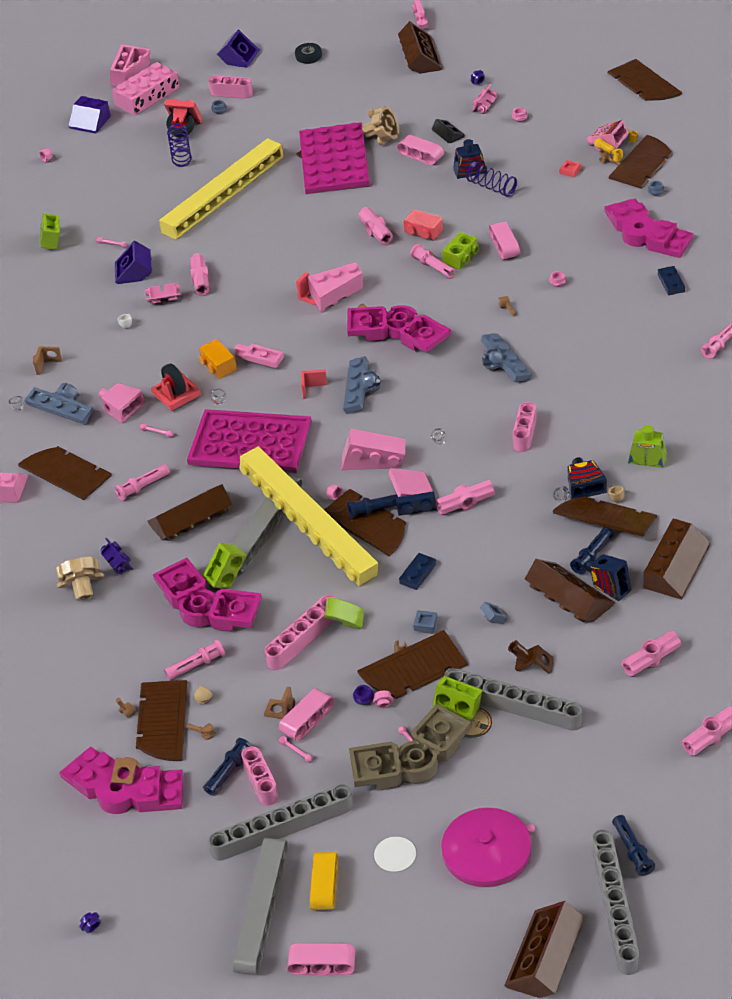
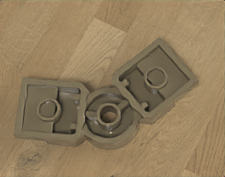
[349,704,472,789]

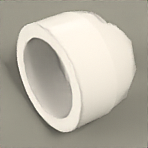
[117,314,132,329]

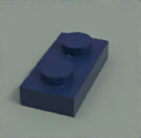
[657,266,685,296]
[396,491,436,516]
[399,553,436,590]

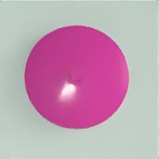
[441,808,531,887]

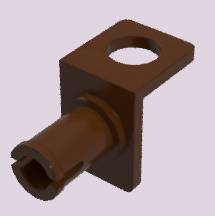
[508,640,553,674]

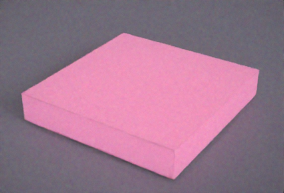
[388,468,432,497]

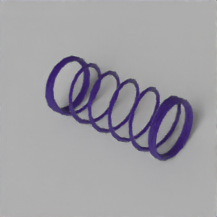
[167,124,192,167]
[466,161,517,197]

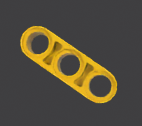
[310,852,338,910]

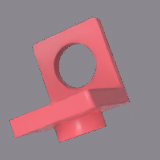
[296,272,316,305]
[301,369,327,399]

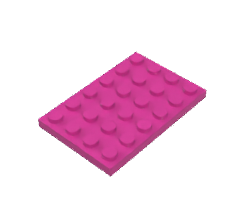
[299,122,370,194]
[187,409,312,473]

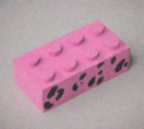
[112,62,180,115]

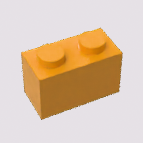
[199,339,237,379]

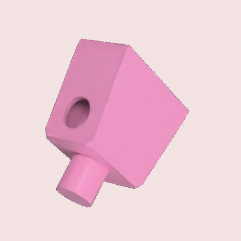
[99,383,145,423]

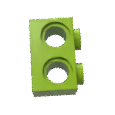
[40,213,60,250]
[442,232,479,270]
[203,543,247,589]
[432,676,483,721]

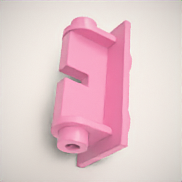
[472,84,497,113]
[145,283,181,304]

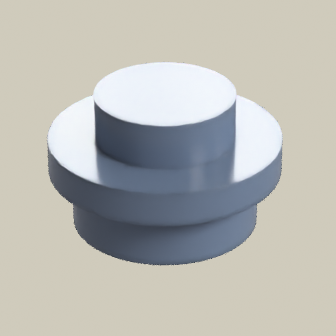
[211,100,227,114]
[648,181,664,196]

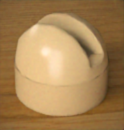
[608,486,624,503]
[194,686,213,704]

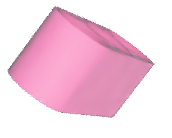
[208,76,253,98]
[397,135,444,165]
[489,221,520,260]
[513,402,536,452]
[279,688,334,741]
[241,746,278,806]
[287,943,356,975]

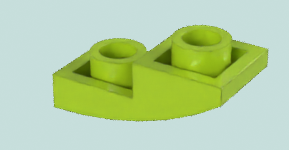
[324,597,364,629]

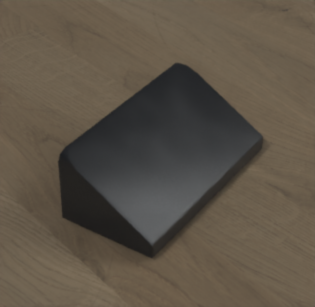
[432,119,465,143]

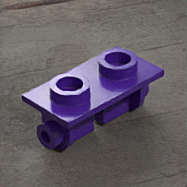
[101,538,133,574]

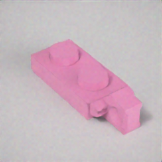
[412,0,429,29]
[235,344,284,368]

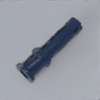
[347,494,398,518]
[570,527,613,575]
[203,738,252,796]
[612,815,655,876]

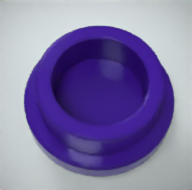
[471,70,485,85]
[353,685,374,705]
[79,912,101,933]

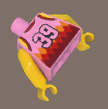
[587,120,638,162]

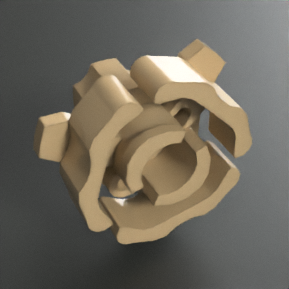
[362,106,399,146]
[56,556,104,601]

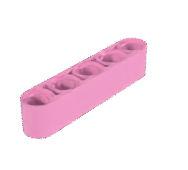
[264,595,337,670]

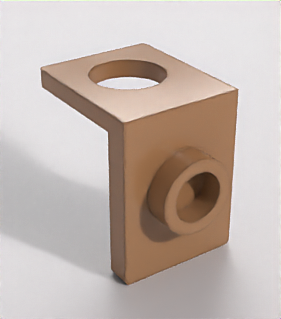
[33,346,62,375]
[264,686,295,719]
[111,757,142,785]

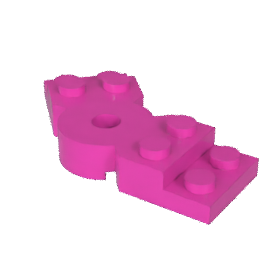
[604,198,693,258]
[347,305,451,353]
[153,558,262,631]
[59,746,184,814]

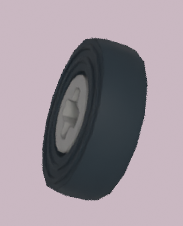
[295,43,322,64]

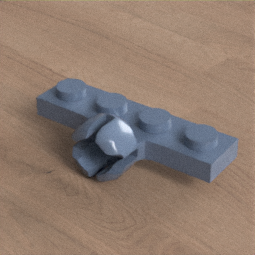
[481,333,531,382]
[343,356,380,414]
[25,383,94,425]

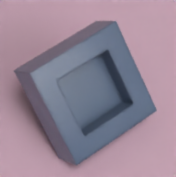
[480,602,508,624]
[413,610,438,633]

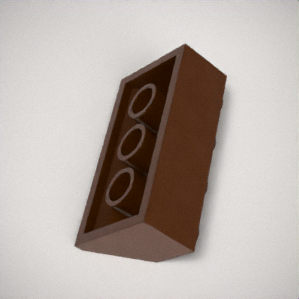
[398,21,443,74]
[147,484,232,540]
[643,518,710,600]
[525,559,615,622]
[504,901,584,998]

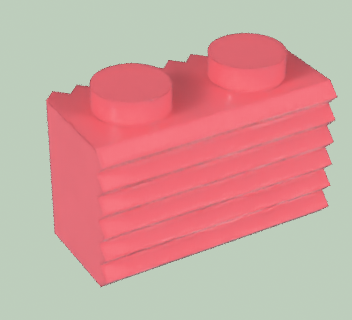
[403,209,443,241]

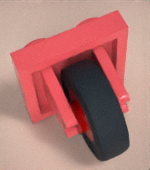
[164,99,203,138]
[151,363,201,411]

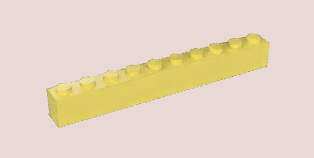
[159,138,283,240]
[239,446,378,586]

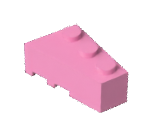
[110,44,151,86]
[308,262,363,313]
[341,429,405,470]

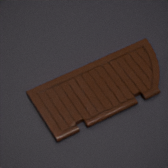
[607,59,682,101]
[609,135,673,189]
[18,446,112,500]
[324,489,406,557]
[553,496,657,537]
[357,630,468,699]
[135,680,188,761]

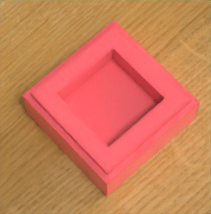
[559,160,581,177]

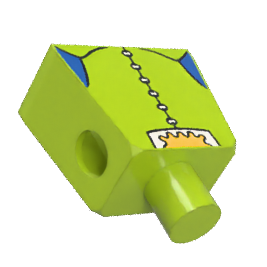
[628,425,667,468]

